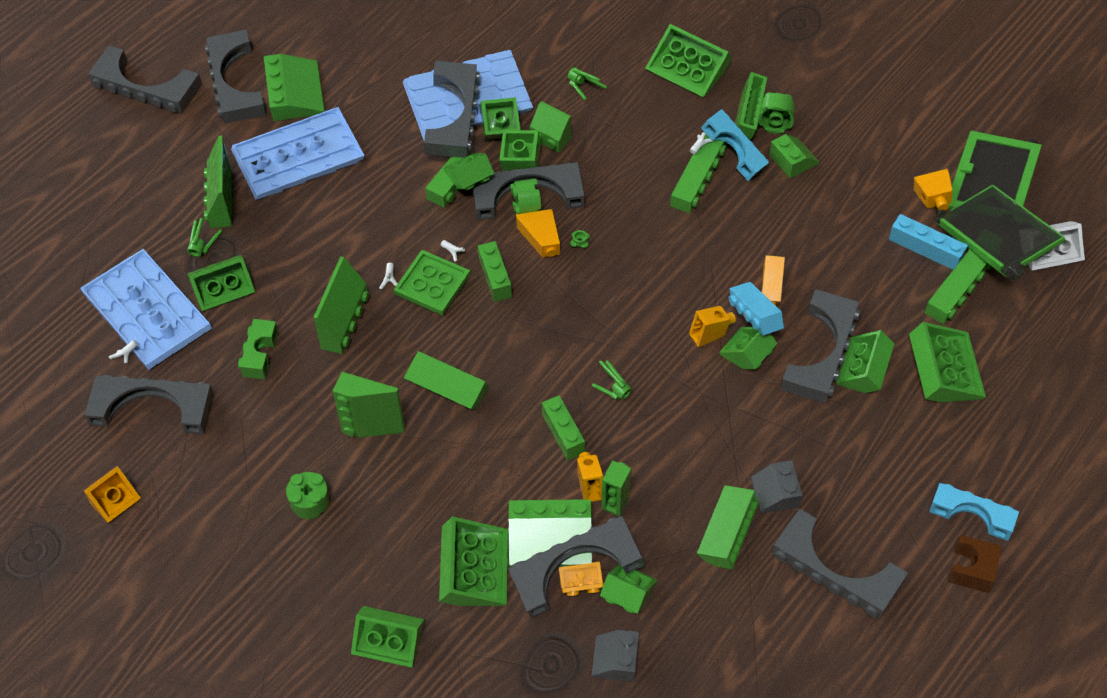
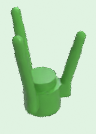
[568,67,607,100]
[187,218,222,257]
[592,360,632,400]

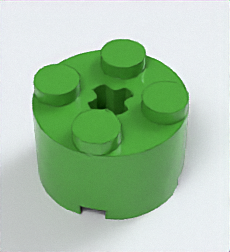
[758,92,795,134]
[510,178,541,214]
[286,472,330,519]

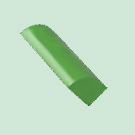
[735,72,767,140]
[404,351,489,410]
[697,485,760,570]

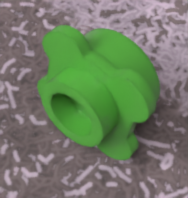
[570,230,590,248]

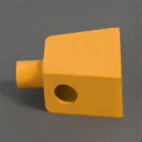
[914,169,952,211]
[689,306,736,347]
[577,452,603,502]

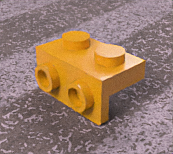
[558,562,604,596]

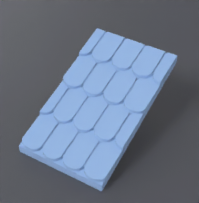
[403,50,533,140]
[231,107,364,200]
[80,249,212,370]

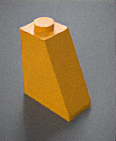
[516,209,560,257]
[761,255,785,306]

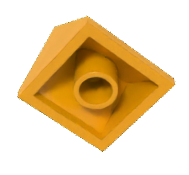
[84,466,141,523]

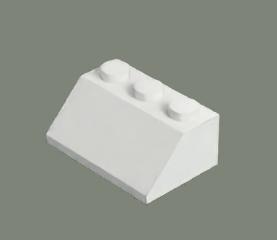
[1019,221,1085,270]

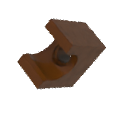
[948,535,1002,593]

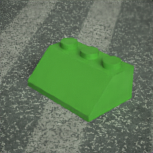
[187,255,255,311]
[836,330,894,393]
[351,606,424,668]

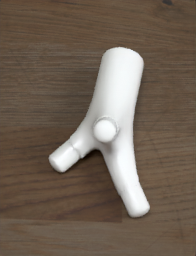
[690,132,714,155]
[441,240,465,262]
[379,263,398,290]
[109,339,139,363]

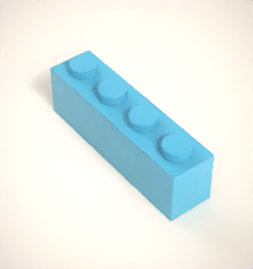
[889,214,968,270]
[729,282,784,335]

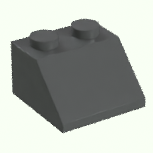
[751,460,803,514]
[592,630,639,682]

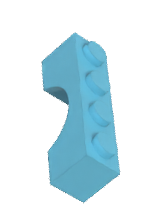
[701,109,769,181]
[929,483,1019,541]

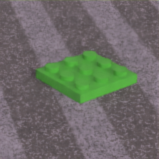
[394,250,470,316]

